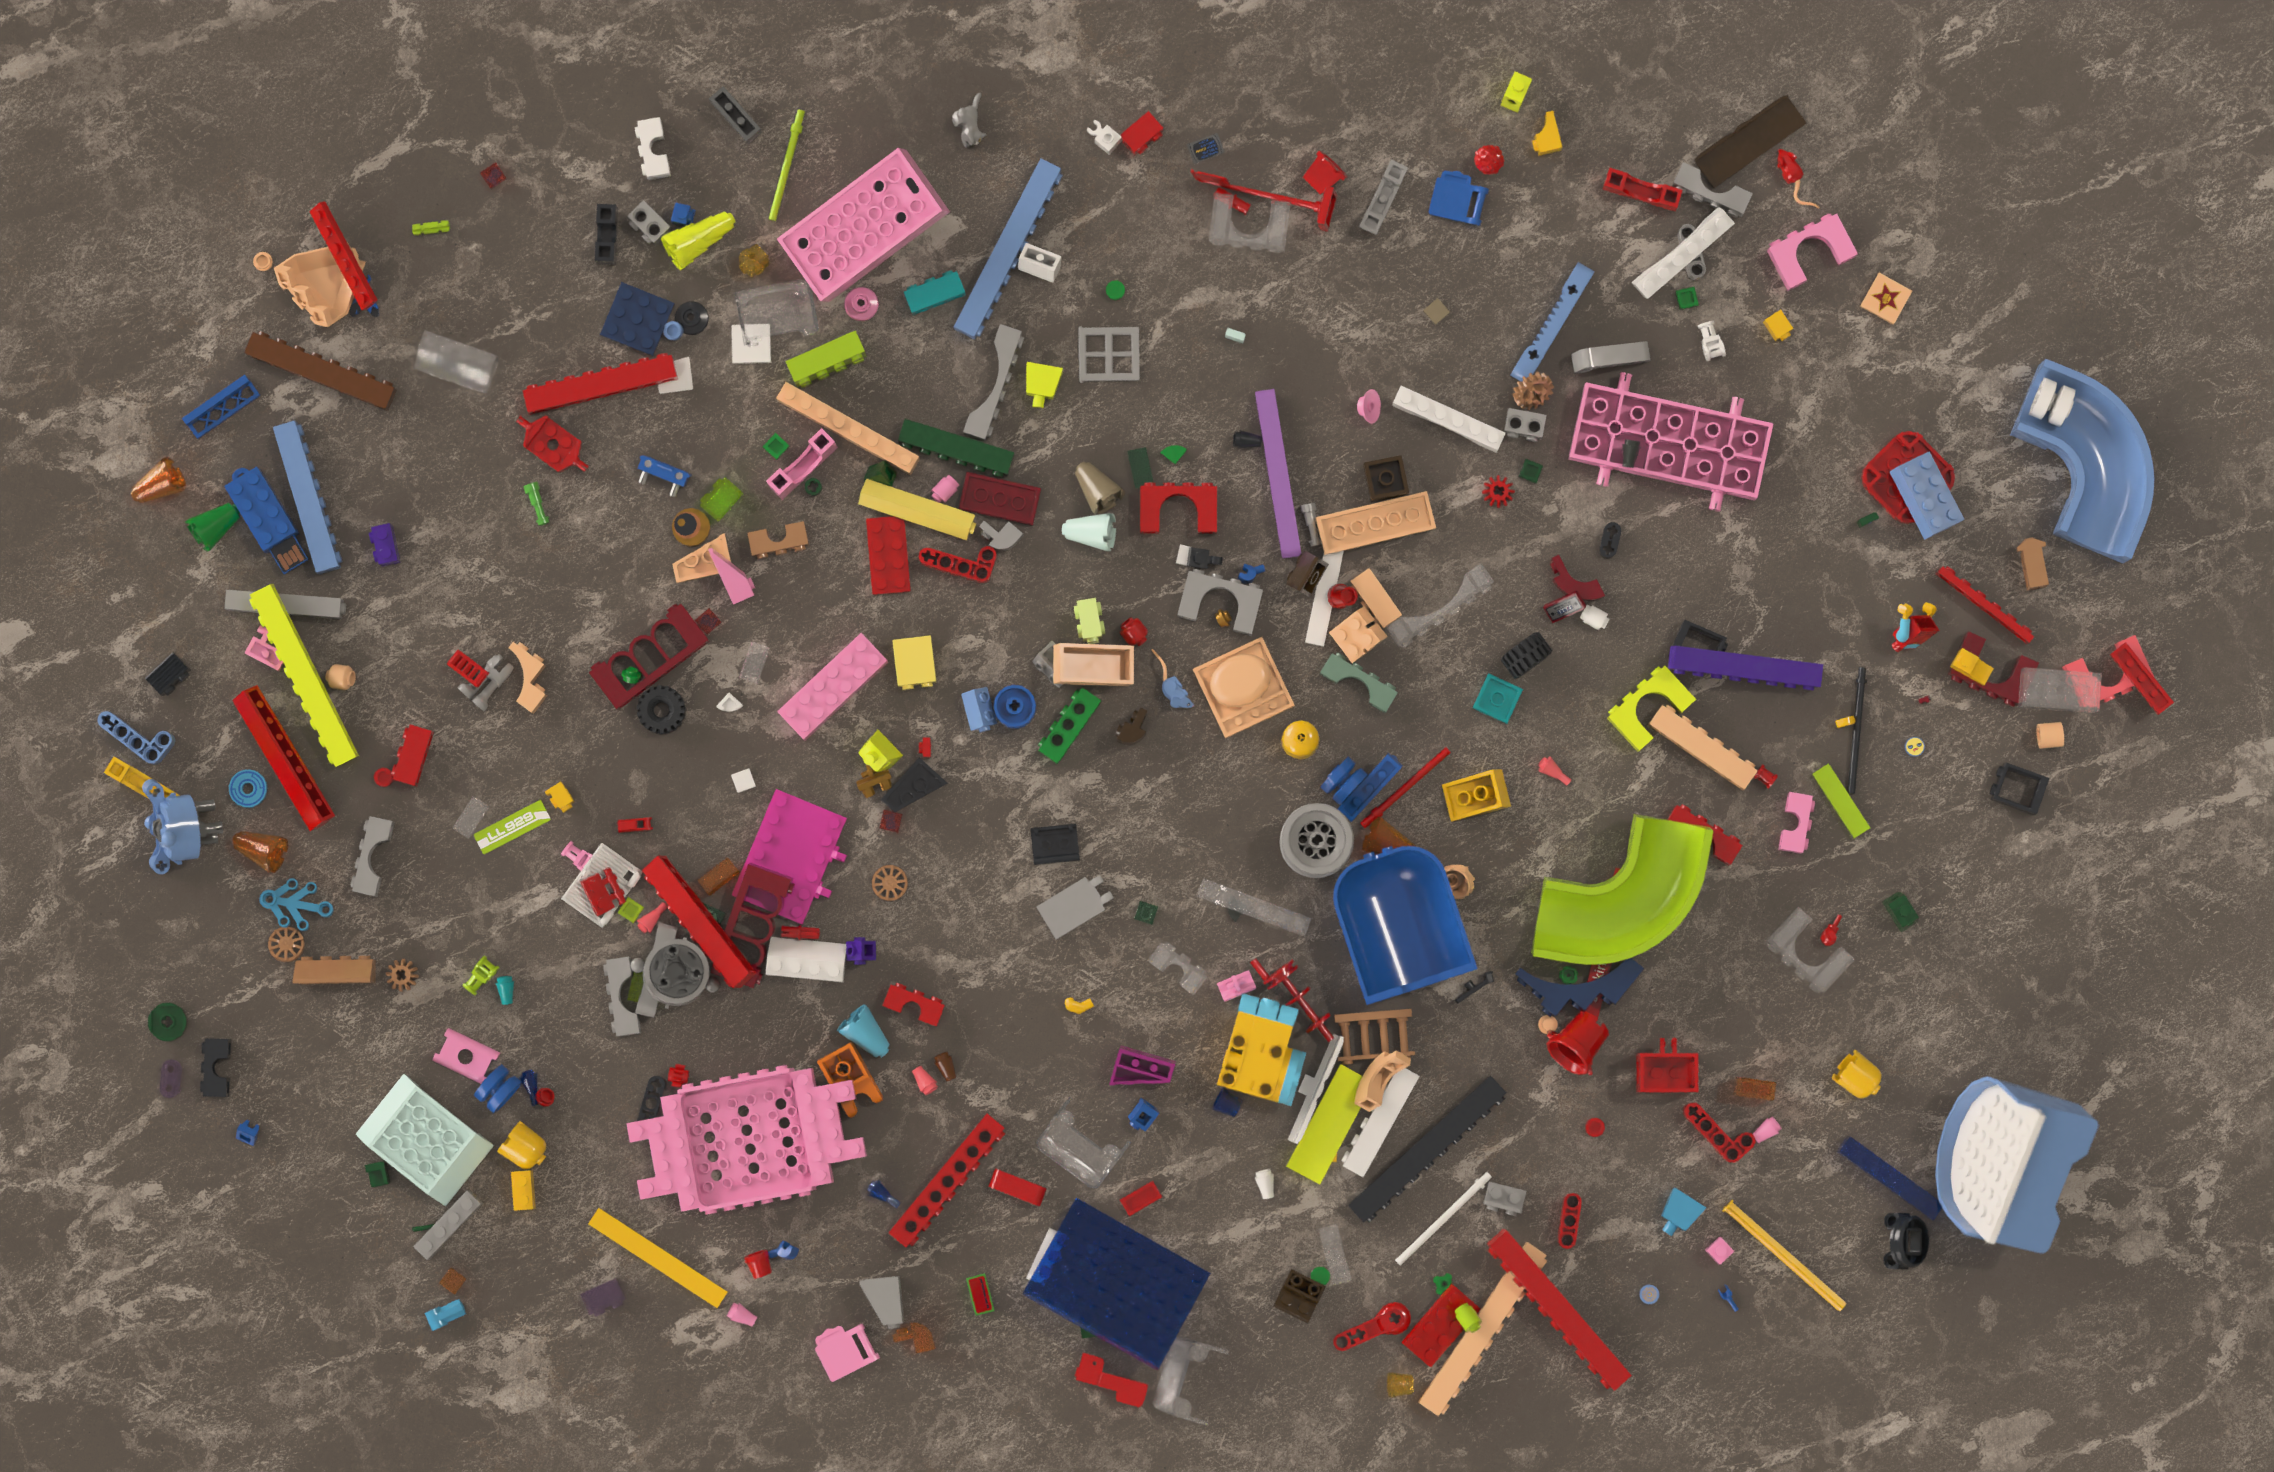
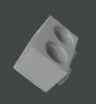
[627,200,672,246]
[1504,408,1546,442]

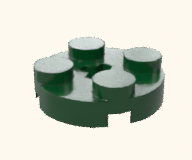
[148,1003,187,1041]

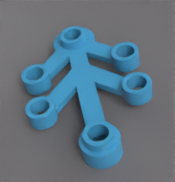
[259,878,334,932]

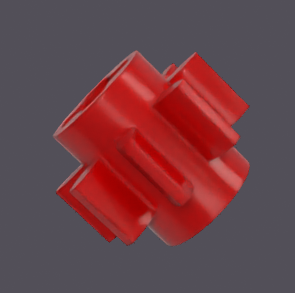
[668,1064,690,1088]

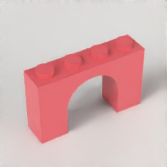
[2062,635,2154,710]

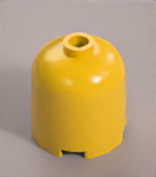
[1281,720,1320,760]
[1832,1049,1881,1098]
[497,1121,546,1169]

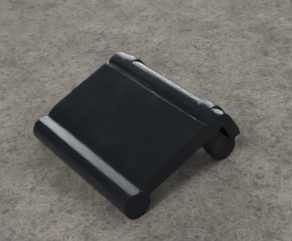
[1030,823,1080,865]

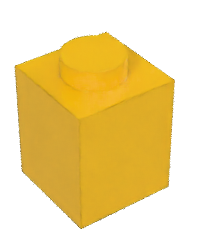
[1763,310,1794,341]

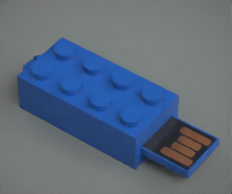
[224,466,309,575]

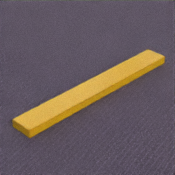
[588,1208,728,1308]

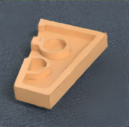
[672,533,731,583]

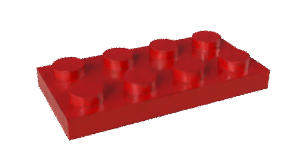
[866,516,911,595]
[1401,1284,1481,1368]

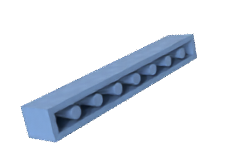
[273,420,342,574]

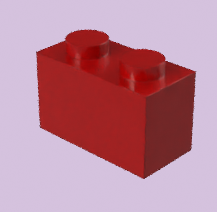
[1120,111,1163,156]

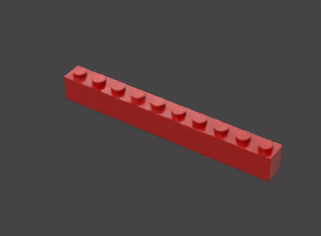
[1487,1228,1632,1391]

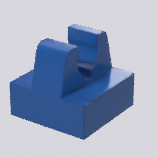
[236,1120,259,1146]

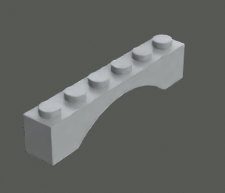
[963,324,1024,442]

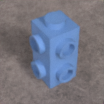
[961,687,997,733]

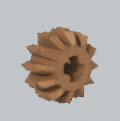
[386,959,419,992]

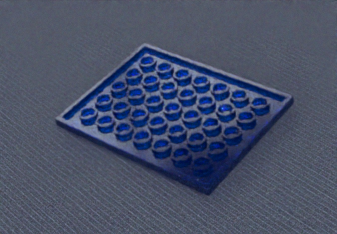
[1022,1198,1211,1371]

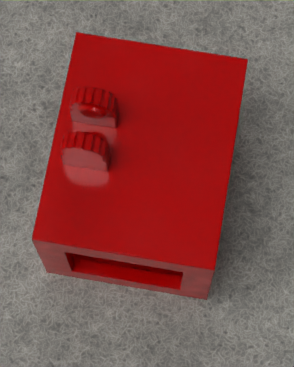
[1636,1038,1699,1093]

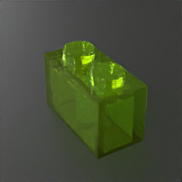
[700,477,743,522]

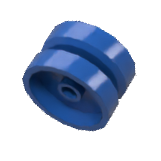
[994,685,1036,729]
[1320,756,1368,805]
[474,1064,522,1114]

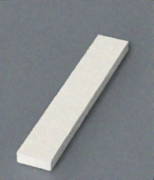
[1305,551,1344,647]

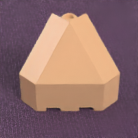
[274,242,366,327]

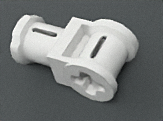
[1698,321,1726,361]

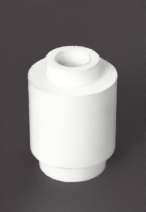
[1580,605,1610,630]

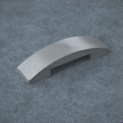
[1359,160,1408,235]

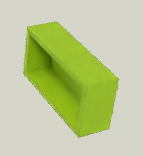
[785,330,867,388]

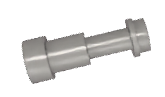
[1300,503,1322,547]

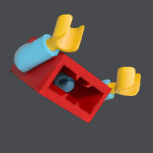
[1892,602,1940,652]

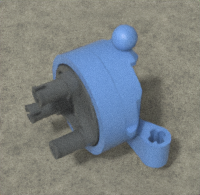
[142,779,223,874]

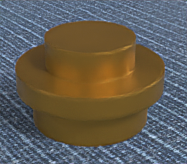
[1215,609,1232,627]

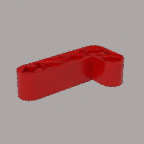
[919,546,997,583]
[1683,1102,1756,1163]

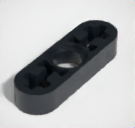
[637,1076,666,1121]

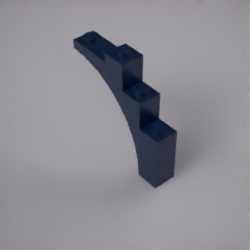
[1515,958,1644,1017]

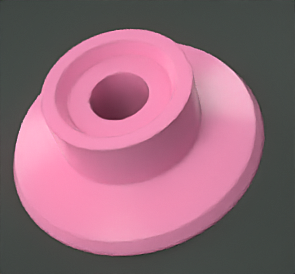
[844,287,878,321]
[1357,389,1381,424]

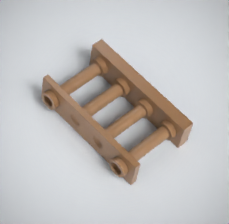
[1334,1009,1415,1065]

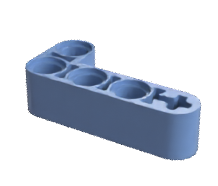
[98,711,175,765]

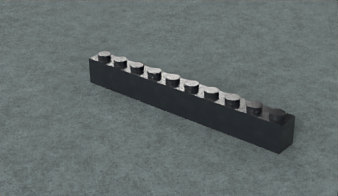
[1348,1076,1507,1223]

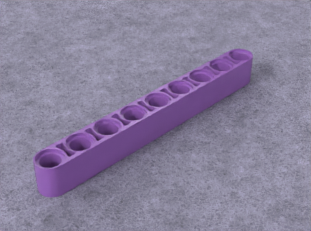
[1255,389,1301,559]

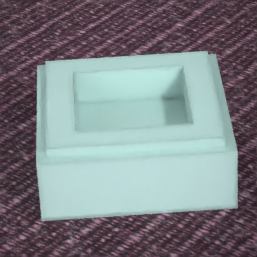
[1225,328,1246,343]

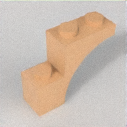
[509,642,547,714]

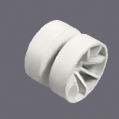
[2029,378,2076,427]

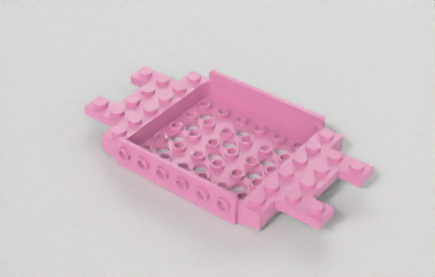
[626,1065,867,1215]

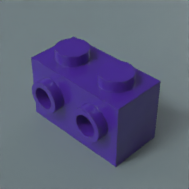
[369,523,401,567]

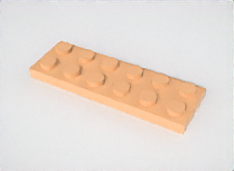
[1315,491,1436,555]

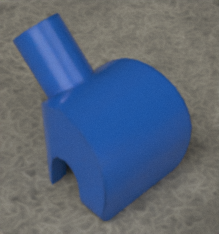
[1238,564,1265,584]
[768,1240,799,1260]

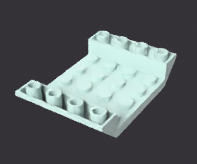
[356,1074,494,1206]

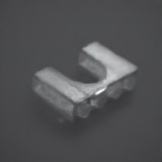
[1209,193,1291,253]
[1765,907,1855,993]

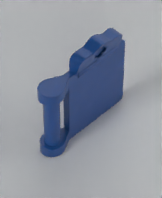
[1429,171,1489,226]

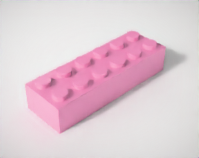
[777,633,889,741]

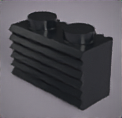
[145,652,191,696]

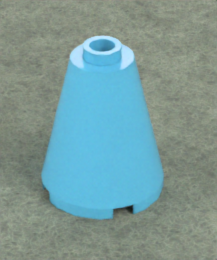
[837,1005,890,1058]

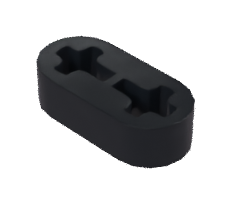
[1599,522,1621,559]

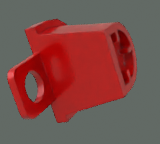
[1303,151,1348,195]

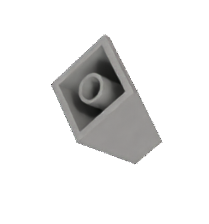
[859,1276,904,1329]

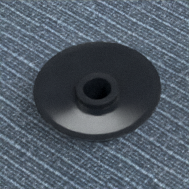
[674,301,709,335]

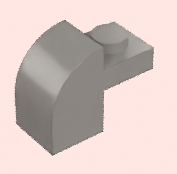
[979,521,1024,551]

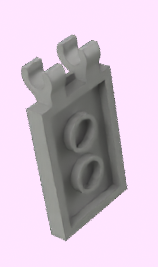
[1036,875,1114,940]

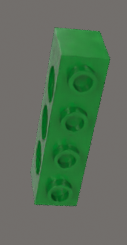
[1038,687,1101,765]

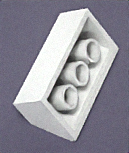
[766,937,846,983]

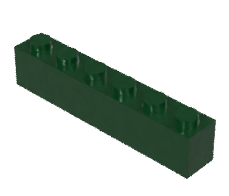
[898,419,1015,478]

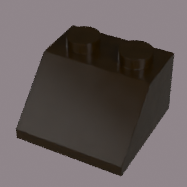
[1287,551,1329,598]

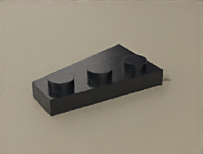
[881,757,948,813]

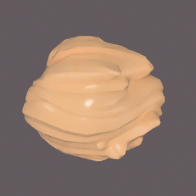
[1444,865,1475,899]

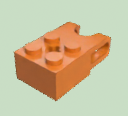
[817,1041,883,1118]

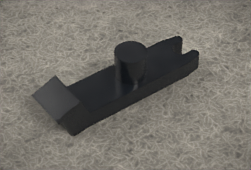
[1455,971,1494,1004]

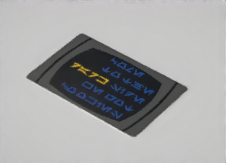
[1187,133,1225,164]

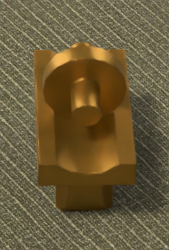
[856,765,892,798]

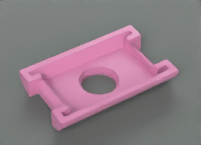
[432,1028,500,1084]

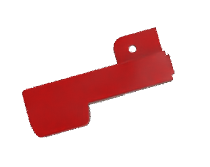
[1075,1353,1148,1407]

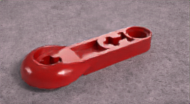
[1333,1302,1411,1351]

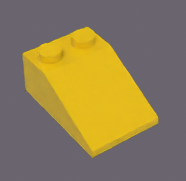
[1442,769,1511,822]

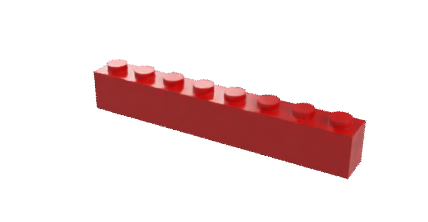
[522,353,678,415]
[232,685,335,831]
[642,855,757,988]

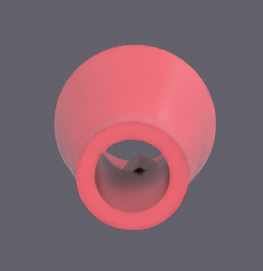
[912,1066,938,1096]

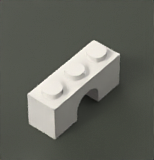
[635,117,671,180]

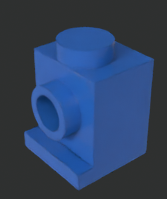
[671,202,696,227]
[1128,1097,1159,1132]

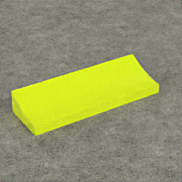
[1286,1064,1362,1184]

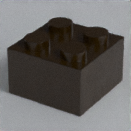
[1363,455,1409,502]

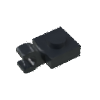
[1187,547,1223,569]

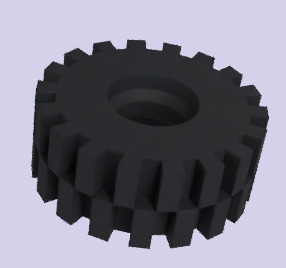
[637,685,686,734]

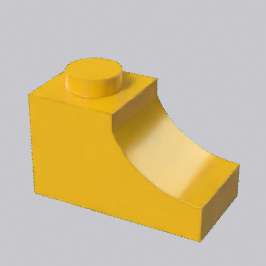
[1532,111,1562,156]
[1950,648,1994,686]

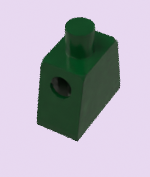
[1882,892,1919,933]

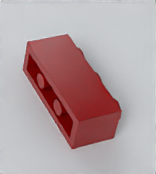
[391,724,434,787]

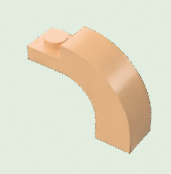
[1355,1050,1411,1112]

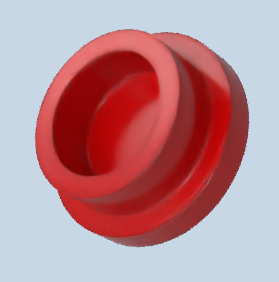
[536,1088,555,1107]

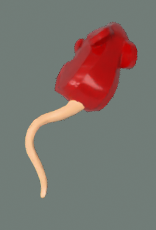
[1777,149,1819,209]

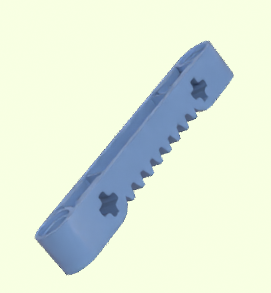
[1510,262,1595,382]

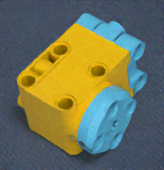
[1217,993,1306,1106]

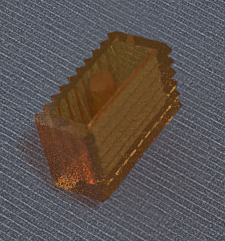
[698,857,740,896]
[1733,1077,1776,1101]

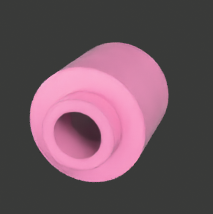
[931,475,959,503]

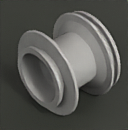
[1280,803,1354,878]

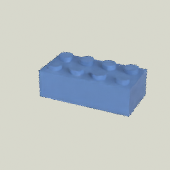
[1890,451,1965,540]

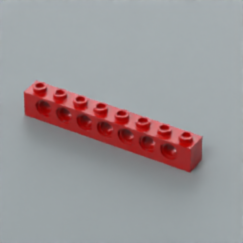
[889,1113,1006,1248]

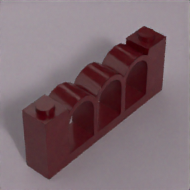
[589,604,710,710]
[710,863,795,988]

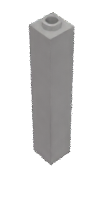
[225,590,346,619]

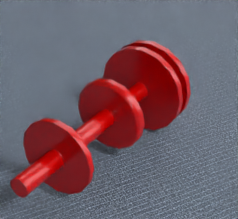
[1250,958,1334,1043]

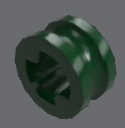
[804,478,822,496]

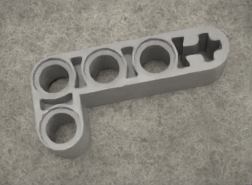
[1571,342,1651,373]

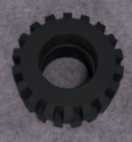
[1500,632,1553,679]

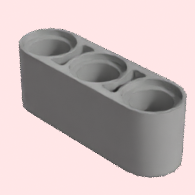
[1677,224,1706,281]

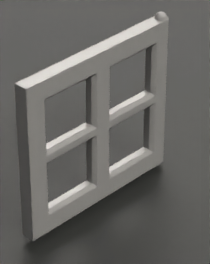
[1078,326,1140,383]

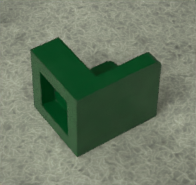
[864,460,897,487]
[365,1161,391,1187]

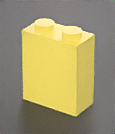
[893,635,937,690]

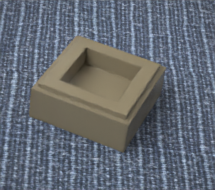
[1423,298,1450,326]

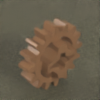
[1512,372,1554,410]

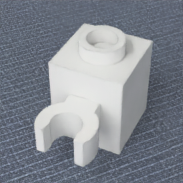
[1087,120,1122,155]

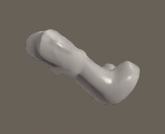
[457,654,514,711]

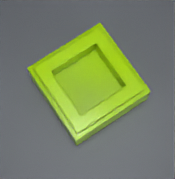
[618,897,645,923]

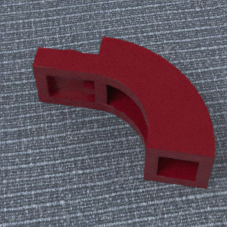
[1550,555,1605,601]

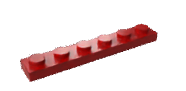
[309,201,378,311]
[1936,566,2034,644]

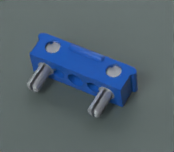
[637,455,692,497]

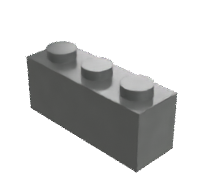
[709,86,762,145]

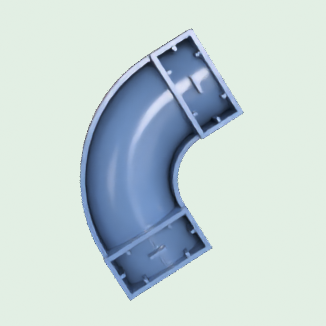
[2010,359,2154,564]

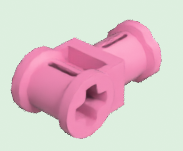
[561,841,592,870]

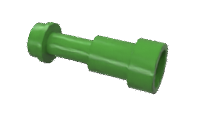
[523,482,549,526]

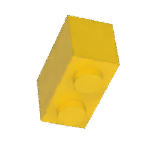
[511,1170,536,1211]

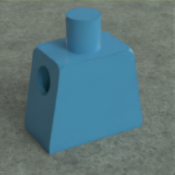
[1661,1187,1706,1236]

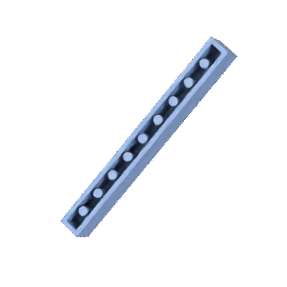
[954,158,1063,340]

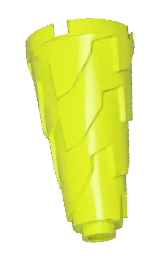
[661,212,736,270]

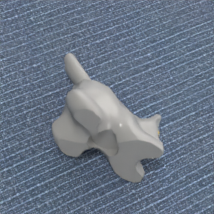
[952,93,987,148]

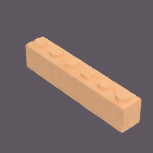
[1648,705,1758,791]

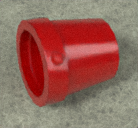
[1327,584,1358,609]
[744,1249,772,1279]

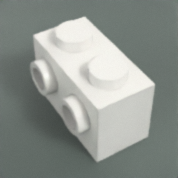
[1018,243,1061,283]

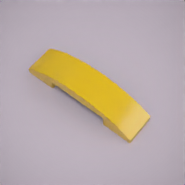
[104,756,180,799]

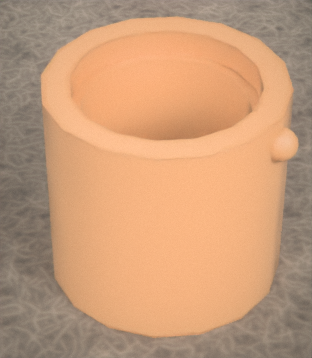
[2036,722,2064,749]

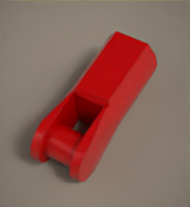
[617,817,653,833]

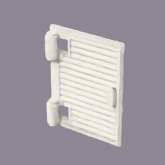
[561,843,643,928]

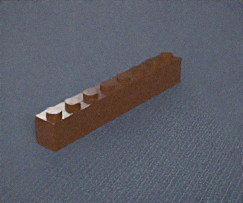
[244,331,397,411]

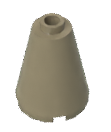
[1075,462,1125,515]

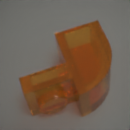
[892,1322,936,1353]

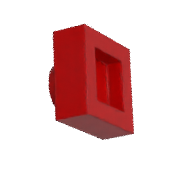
[919,737,931,758]

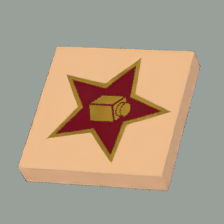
[1860,273,1912,325]

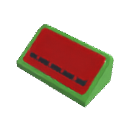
[966,1273,995,1316]

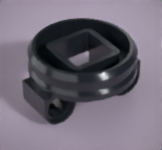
[1883,1213,1929,1269]

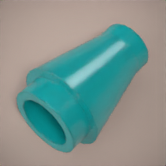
[495,976,514,1005]

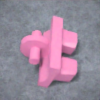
[1217,970,1257,1002]

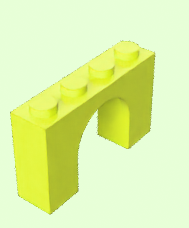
[1607,666,1696,752]

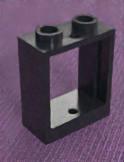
[1668,620,1728,656]
[1989,762,2050,815]

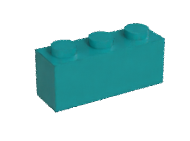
[904,270,966,315]

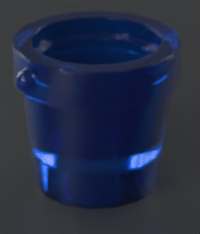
[1212,1087,1243,1117]

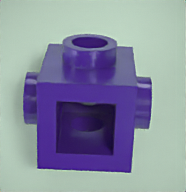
[846,937,876,965]

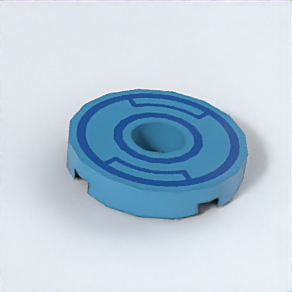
[229,769,268,808]

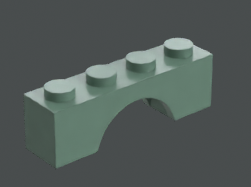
[1320,653,1398,713]

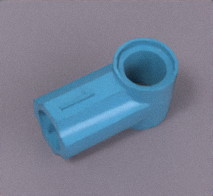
[424,1299,466,1331]

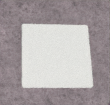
[658,357,693,394]

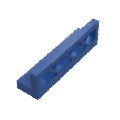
[182,375,261,439]

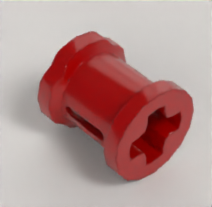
[1753,764,1778,789]

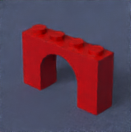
[1140,482,1217,534]

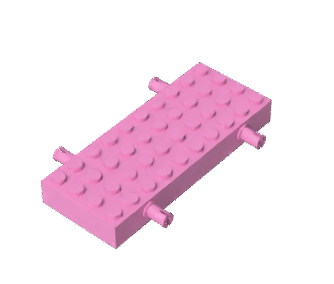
[1568,372,1773,511]

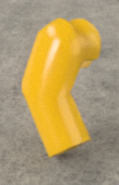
[1065,997,1094,1014]

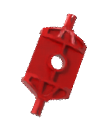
[516,415,589,473]

